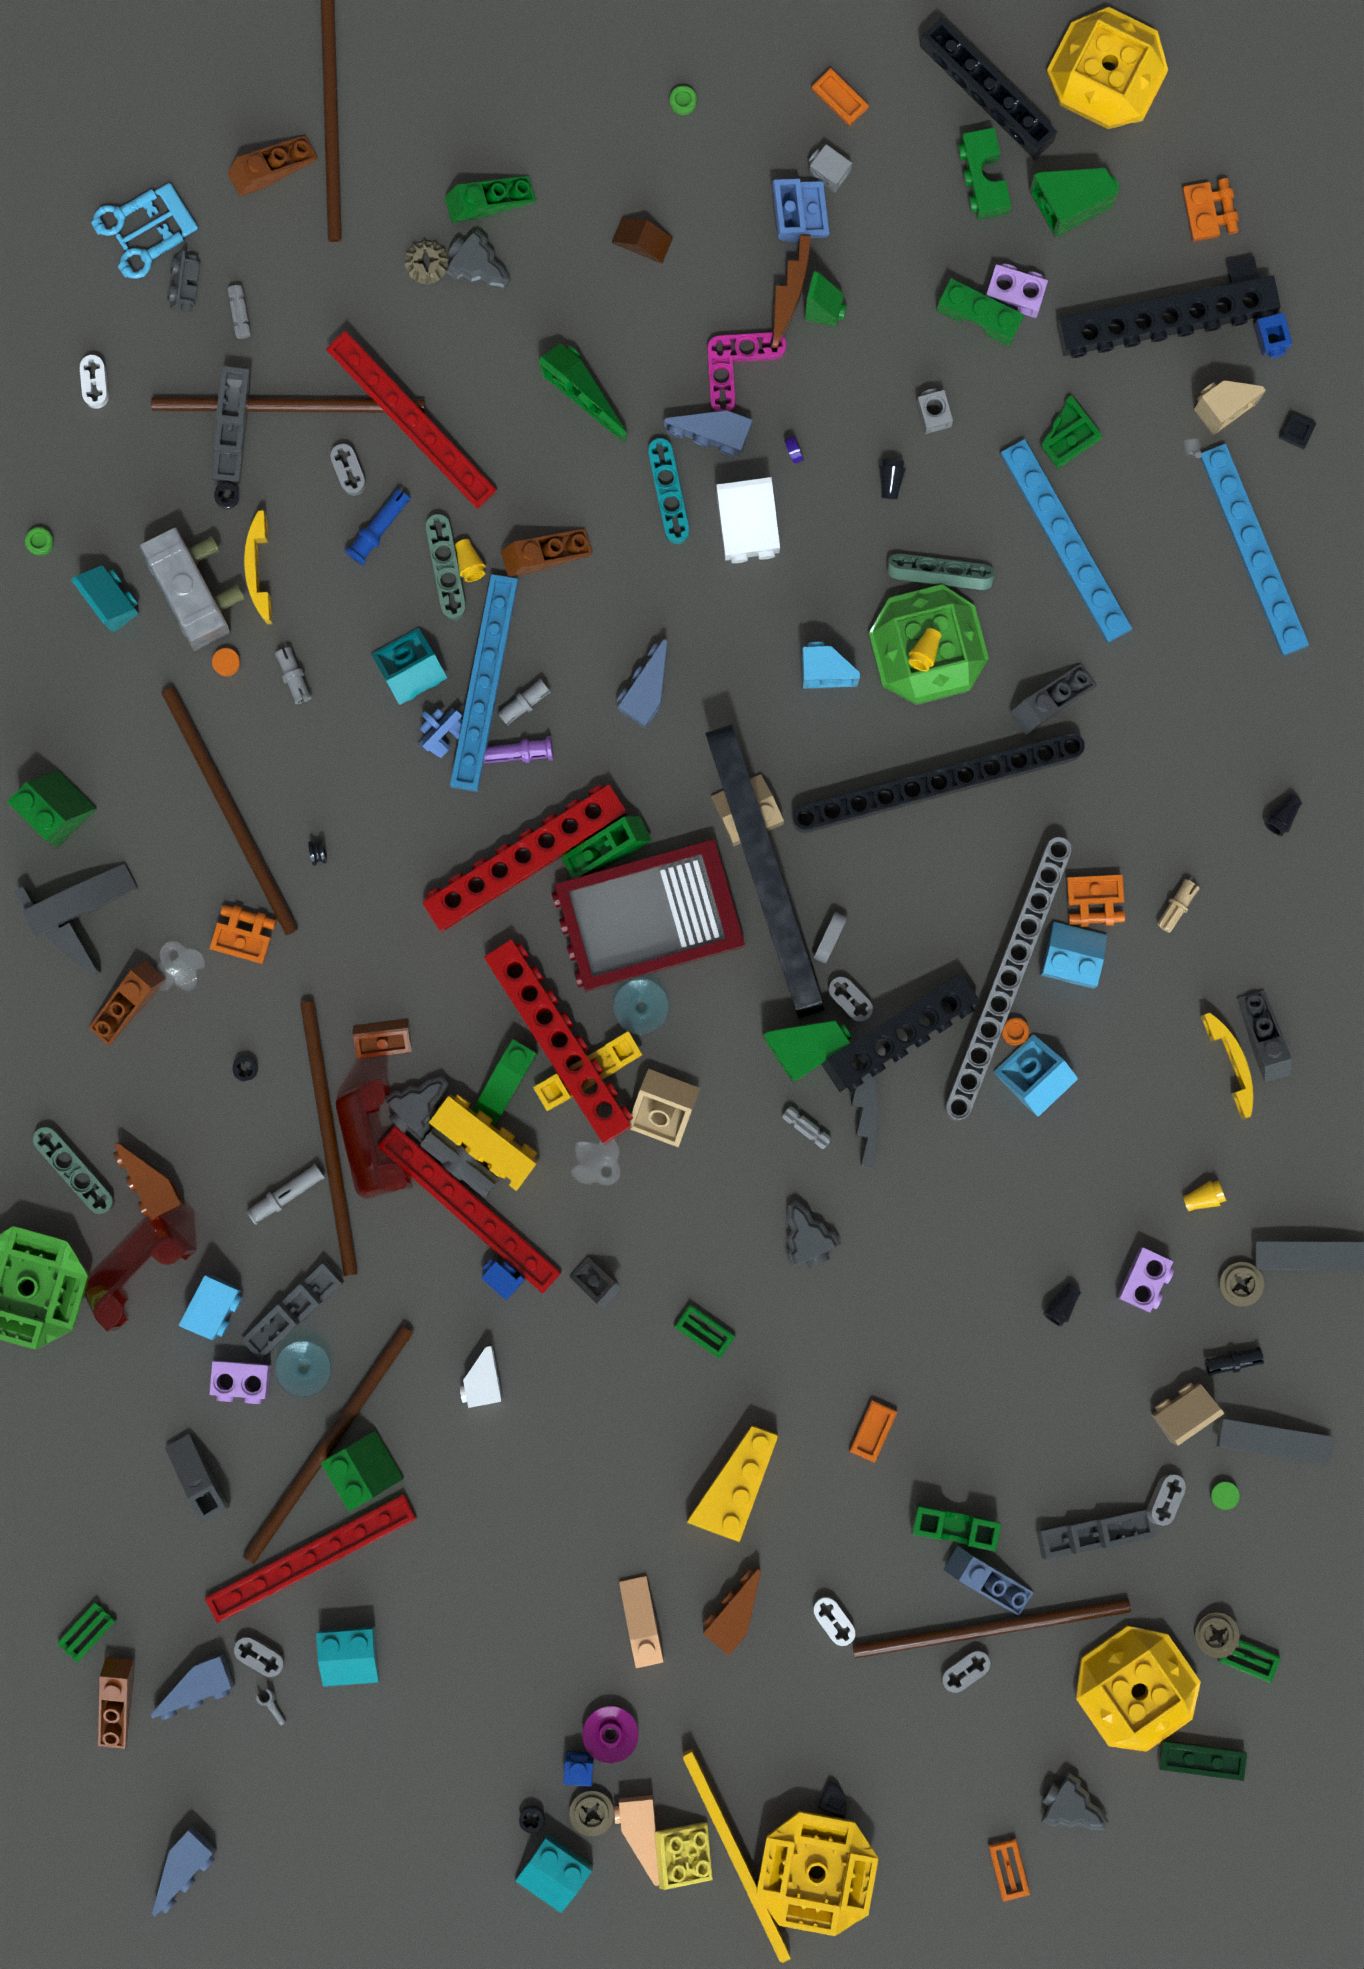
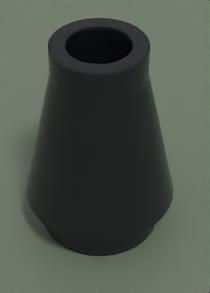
[879,459,906,500]
[1264,794,1302,836]
[1043,1284,1081,1327]

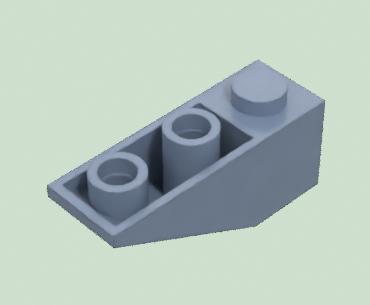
[664,410,753,457]
[617,639,668,729]
[943,1546,1034,1616]
[151,1653,235,1720]
[152,1826,216,1917]

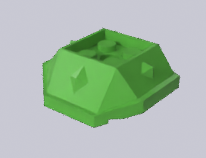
[868,584,989,705]
[0,1226,90,1350]

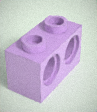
[986,264,1048,318]
[1117,1247,1175,1313]
[209,1360,271,1404]

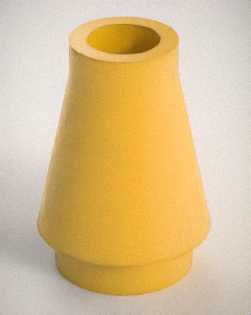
[454,539,486,582]
[908,628,942,671]
[1183,1180,1226,1212]

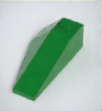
[538,343,627,443]

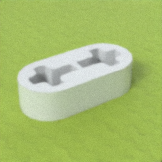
[80,355,109,409]
[813,1596,855,1646]

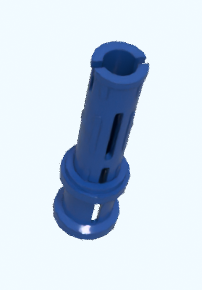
[344,489,411,566]

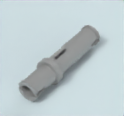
[246,1164,325,1225]

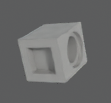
[808,144,852,192]
[916,388,953,434]

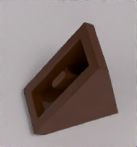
[612,217,673,264]

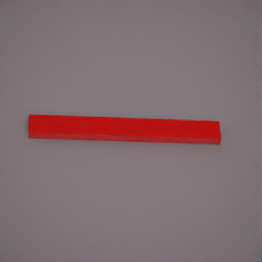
[326,331,497,510]
[377,1126,561,1294]
[204,1494,417,1623]

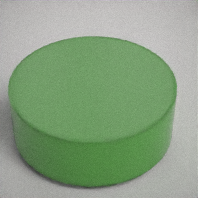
[670,86,697,115]
[25,527,54,556]
[1210,1481,1240,1510]

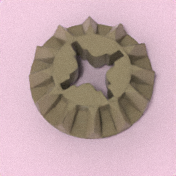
[404,240,448,284]
[1219,1262,1264,1307]
[1195,1612,1241,1658]
[569,1790,614,1836]

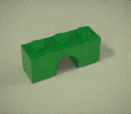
[957,127,1011,220]
[937,278,1024,347]
[911,1504,1001,1552]

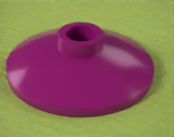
[582,1706,639,1764]

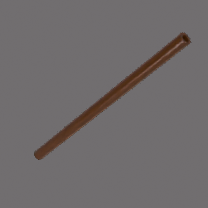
[321,0,342,242]
[151,397,425,413]
[161,687,298,936]
[300,1001,358,1276]
[243,1325,414,1564]
[852,1599,1131,1658]

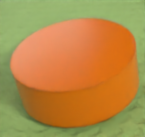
[212,648,241,677]
[1001,1018,1029,1046]

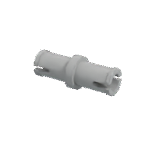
[275,647,312,704]
[497,679,551,726]

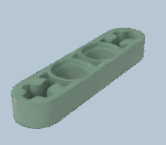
[426,514,466,620]
[887,554,995,590]
[33,1127,115,1214]

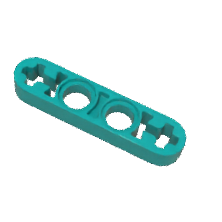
[648,438,689,544]

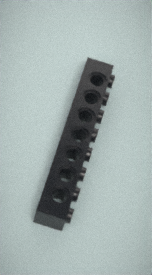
[1057,275,1281,358]

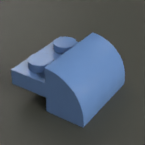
[772,179,829,242]

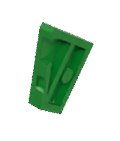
[1041,395,1102,470]

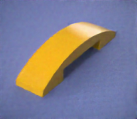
[244,511,273,624]
[1200,1013,1253,1119]
[533,1031,642,1111]

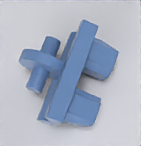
[418,708,462,758]

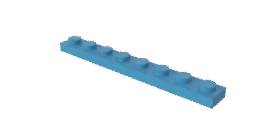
[1000,439,1132,643]
[1199,444,1309,657]
[450,574,519,792]

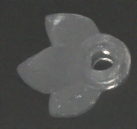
[155,941,206,992]
[571,1140,621,1186]

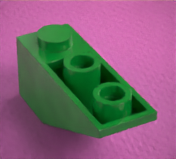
[444,176,536,223]

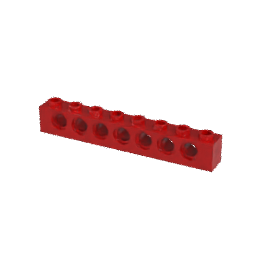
[422,784,627,933]
[484,939,633,1145]

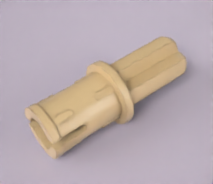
[1158,879,1200,932]

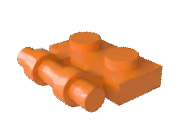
[1182,178,1239,242]
[1066,875,1125,927]
[209,905,277,965]

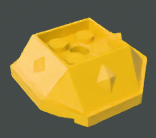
[1046,7,1168,129]
[1075,1625,1201,1752]
[756,1811,879,1936]

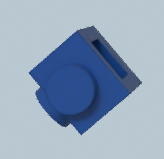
[1253,313,1292,359]
[481,1258,526,1300]
[563,1751,594,1786]

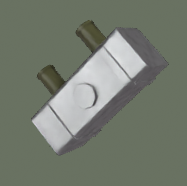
[139,528,245,651]

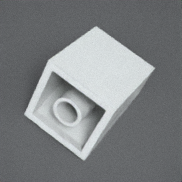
[716,477,780,563]

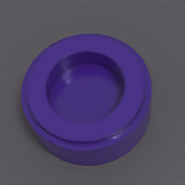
[784,435,804,464]

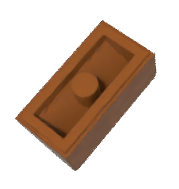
[353,1019,412,1059]

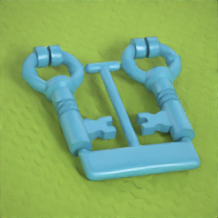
[91,183,198,279]

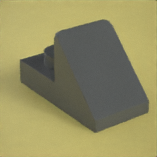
[570,1257,622,1309]

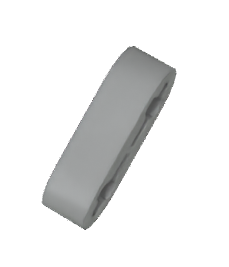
[330,444,366,496]
[813,911,848,964]
[828,977,873,1022]
[1146,1474,1186,1526]
[234,1636,285,1677]
[942,1650,990,1693]

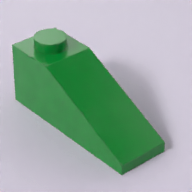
[805,272,847,327]
[561,816,652,879]
[473,1039,538,1126]

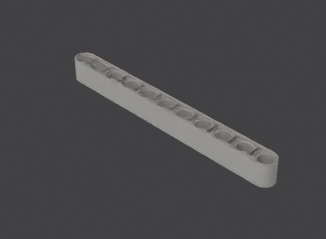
[945,837,1071,1121]

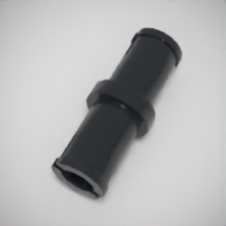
[1205,1347,1264,1376]

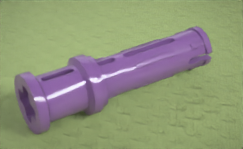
[484,736,553,763]

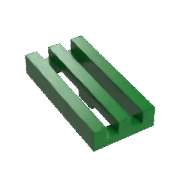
[674,1304,736,1359]
[57,1602,117,1663]
[1218,1639,1281,1683]

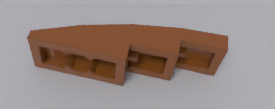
[772,235,811,348]

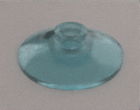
[614,979,669,1035]
[275,1341,331,1397]

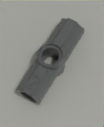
[420,1127,500,1197]

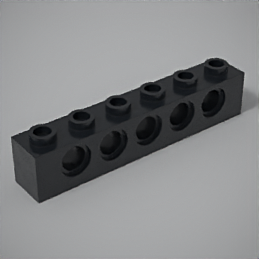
[920,17,1057,160]
[821,973,980,1092]

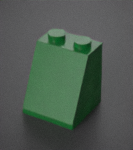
[1029,168,1119,238]
[6,770,97,848]
[763,1021,852,1083]
[321,1430,404,1512]

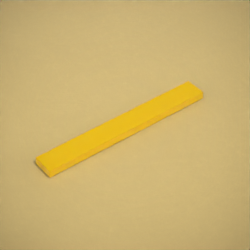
[683,1748,791,1963]

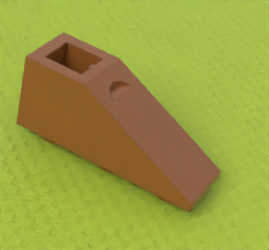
[227,135,318,196]
[501,529,593,577]
[89,961,166,1046]
[114,1143,185,1220]
[703,1566,761,1656]
[98,1657,134,1749]

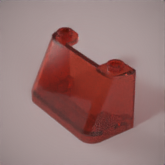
[336,1078,413,1199]
[84,1218,196,1332]

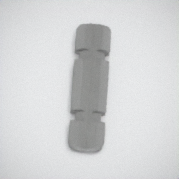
[228,285,251,339]
[782,1106,831,1149]

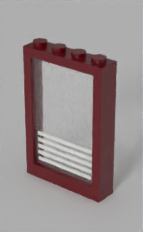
[551,839,745,992]

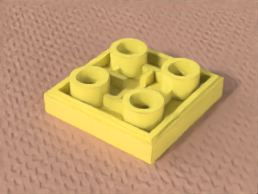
[654,1822,713,1890]

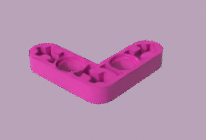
[707,332,786,412]

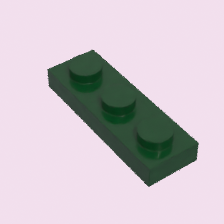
[1159,1740,1247,1781]

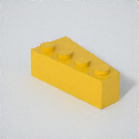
[429,1094,540,1191]
[687,1424,778,1542]

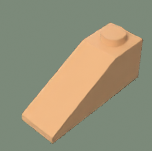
[619,1576,664,1668]
[614,1795,659,1886]

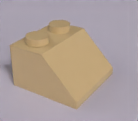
[1194,380,1266,436]
[711,774,784,847]
[629,1069,700,1147]
[1151,1382,1224,1445]

